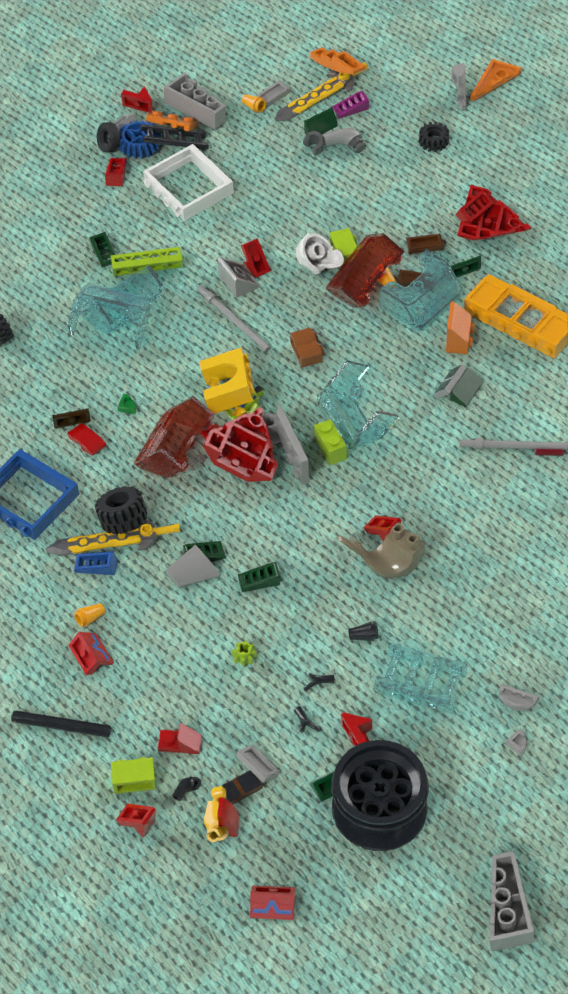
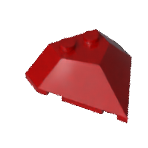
[457,185,532,241]
[203,407,278,482]

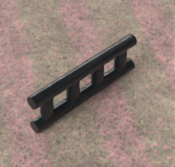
[140,124,209,149]

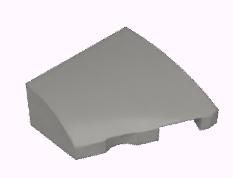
[451,63,467,111]
[166,545,220,588]

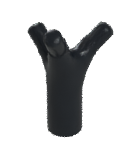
[304,673,335,691]
[294,706,320,733]

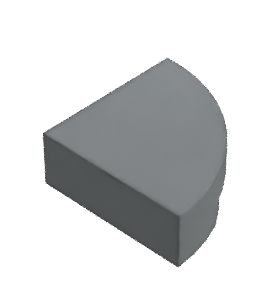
[506,728,527,757]

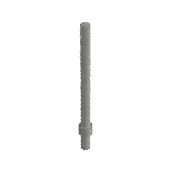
[197,285,271,352]
[460,438,568,450]

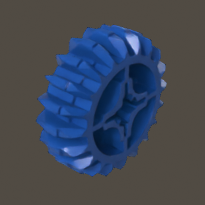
[118,120,162,159]

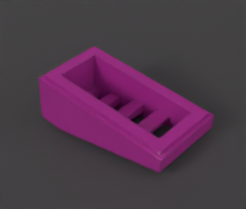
[332,90,369,119]

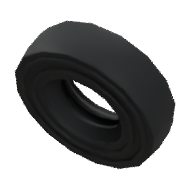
[97,122,120,152]

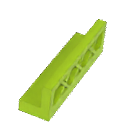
[111,247,183,276]

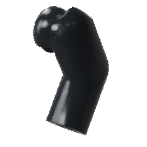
[172,777,201,801]

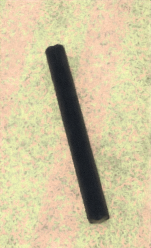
[11,710,112,738]

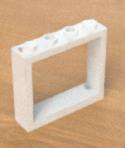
[143,144,234,221]

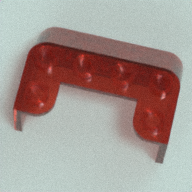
[326,233,405,308]
[134,396,215,478]

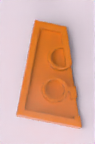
[146,111,199,131]

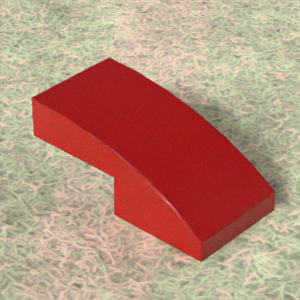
[67,423,107,456]
[217,797,240,837]

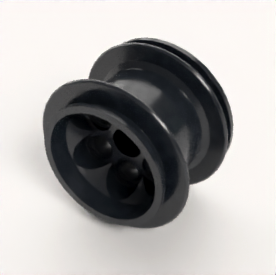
[331,740,429,851]

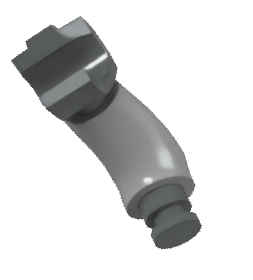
[303,128,367,156]

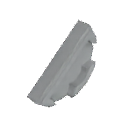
[499,684,540,711]

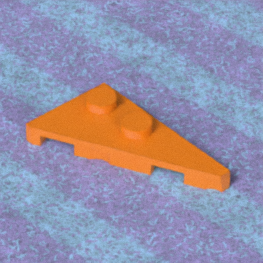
[470,59,522,101]

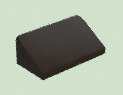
[52,408,91,429]

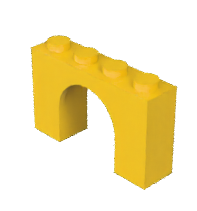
[200,347,255,415]

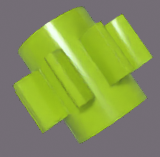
[232,640,257,667]

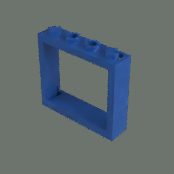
[0,449,79,540]

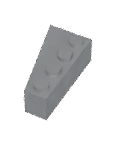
[164,72,226,129]
[490,851,535,951]

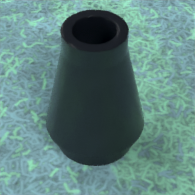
[348,622,379,641]

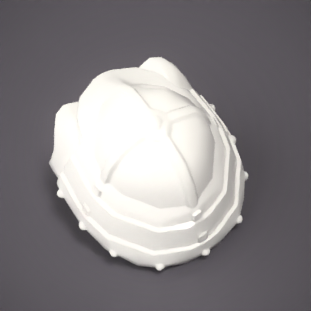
[296,233,344,275]

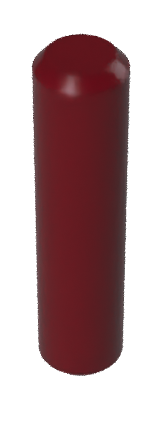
[535,449,564,456]

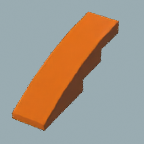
[310,47,366,74]

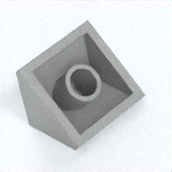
[217,257,260,298]

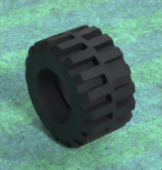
[95,486,148,534]

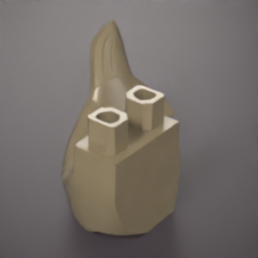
[336,523,425,579]

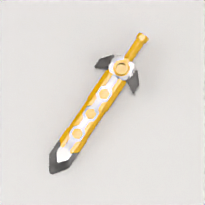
[275,62,368,121]
[46,519,180,556]

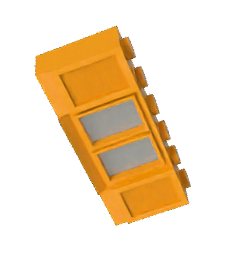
[464,274,568,359]

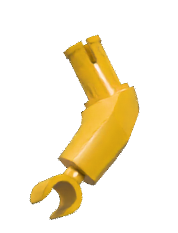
[204,786,229,842]

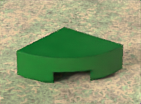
[117,394,136,415]

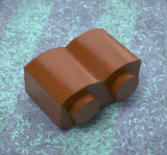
[290,327,325,367]

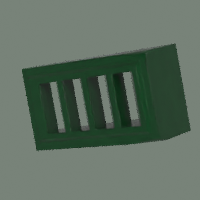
[89,232,118,268]
[183,541,226,562]
[238,562,280,592]

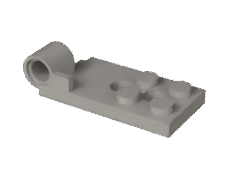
[262,405,309,485]

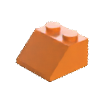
[446,302,475,354]

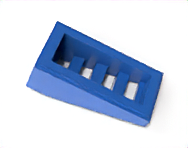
[74,551,118,575]

